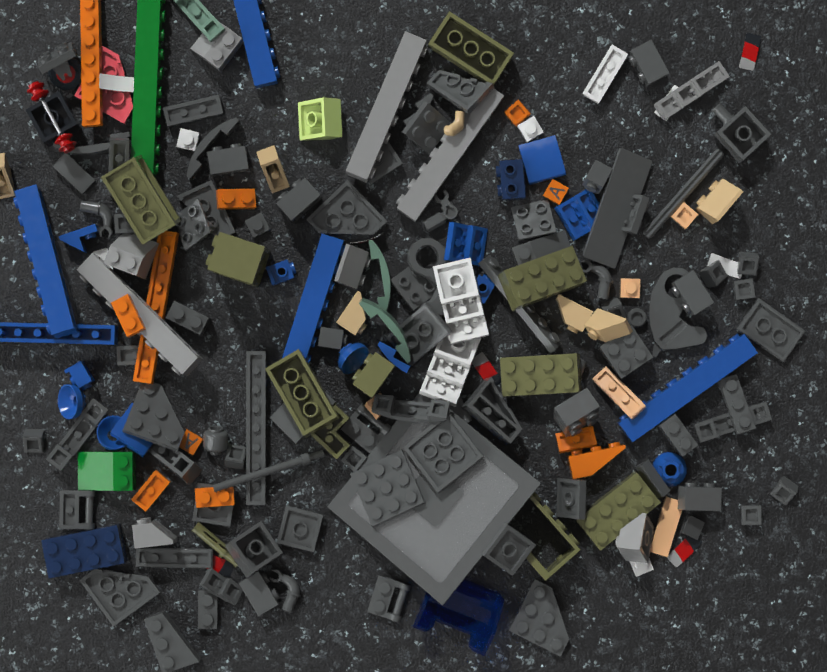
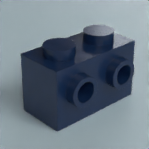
[496,159,526,201]

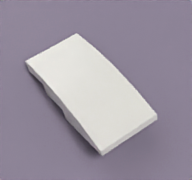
[433,258,489,344]
[419,334,482,407]

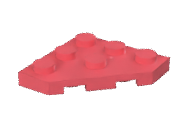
[74,46,133,124]

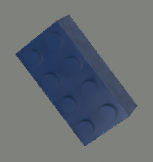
[41,523,128,578]

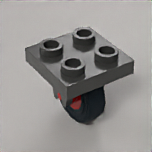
[38,42,81,90]

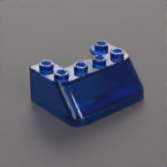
[413,579,504,656]

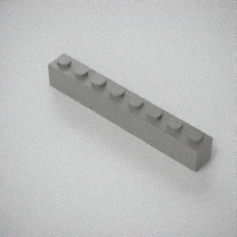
[346,31,428,183]
[396,82,504,222]
[77,253,203,376]

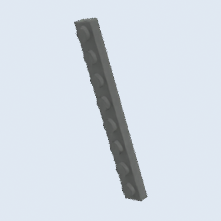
[246,351,266,505]

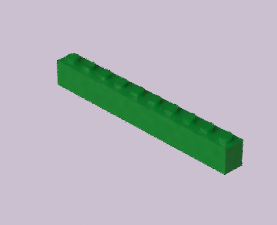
[131,0,166,178]

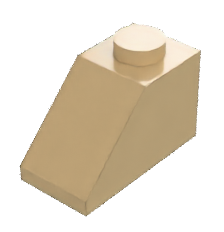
[256,145,290,193]
[0,153,15,199]
[336,291,367,336]
[556,294,593,334]
[584,308,633,342]

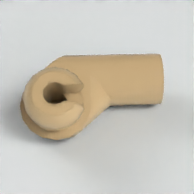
[444,111,465,136]

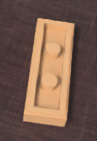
[592,366,646,420]
[650,496,682,557]

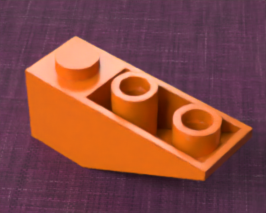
[567,442,626,479]

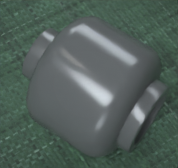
[203,426,228,455]

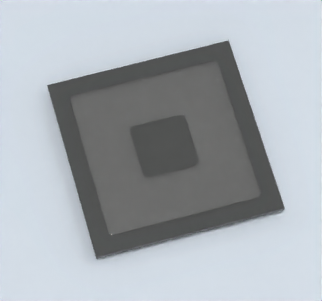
[327,392,541,605]

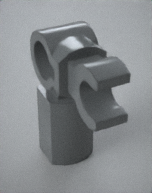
[423,190,458,232]

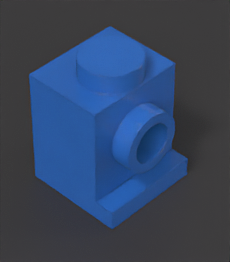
[266,259,297,286]
[476,274,495,305]
[64,361,95,392]

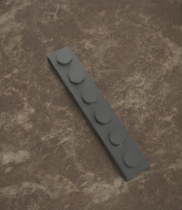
[478,255,562,353]

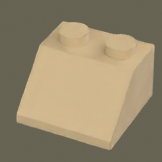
[695,179,743,224]

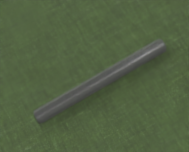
[643,149,724,239]

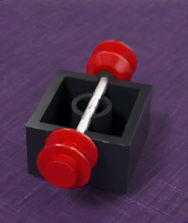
[26,81,82,153]

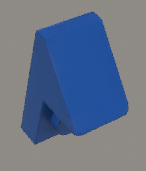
[59,224,100,253]

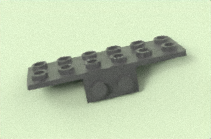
[582,148,652,268]

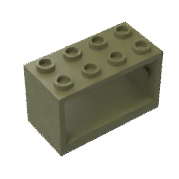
[101,155,181,245]
[206,232,271,288]
[526,492,580,581]

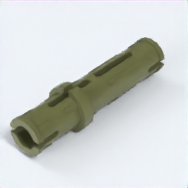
[191,522,238,568]

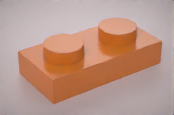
[216,189,256,210]
[111,294,146,338]
[555,426,597,454]
[131,470,171,512]
[195,486,235,508]

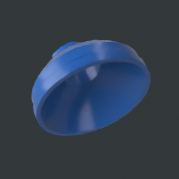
[338,343,369,374]
[58,384,86,419]
[96,415,126,451]
[652,452,687,487]

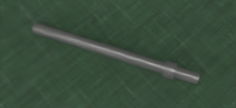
[212,450,325,492]

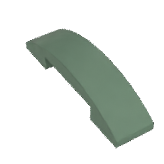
[173,0,226,42]
[369,240,391,311]
[359,298,411,363]

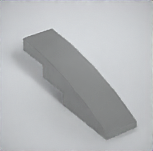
[654,61,730,120]

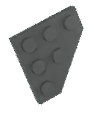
[306,180,387,235]
[123,383,184,452]
[80,568,161,627]
[509,578,569,657]

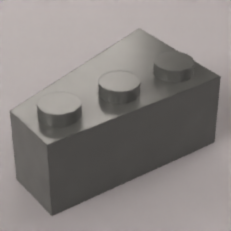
[461,377,522,445]
[144,610,202,672]

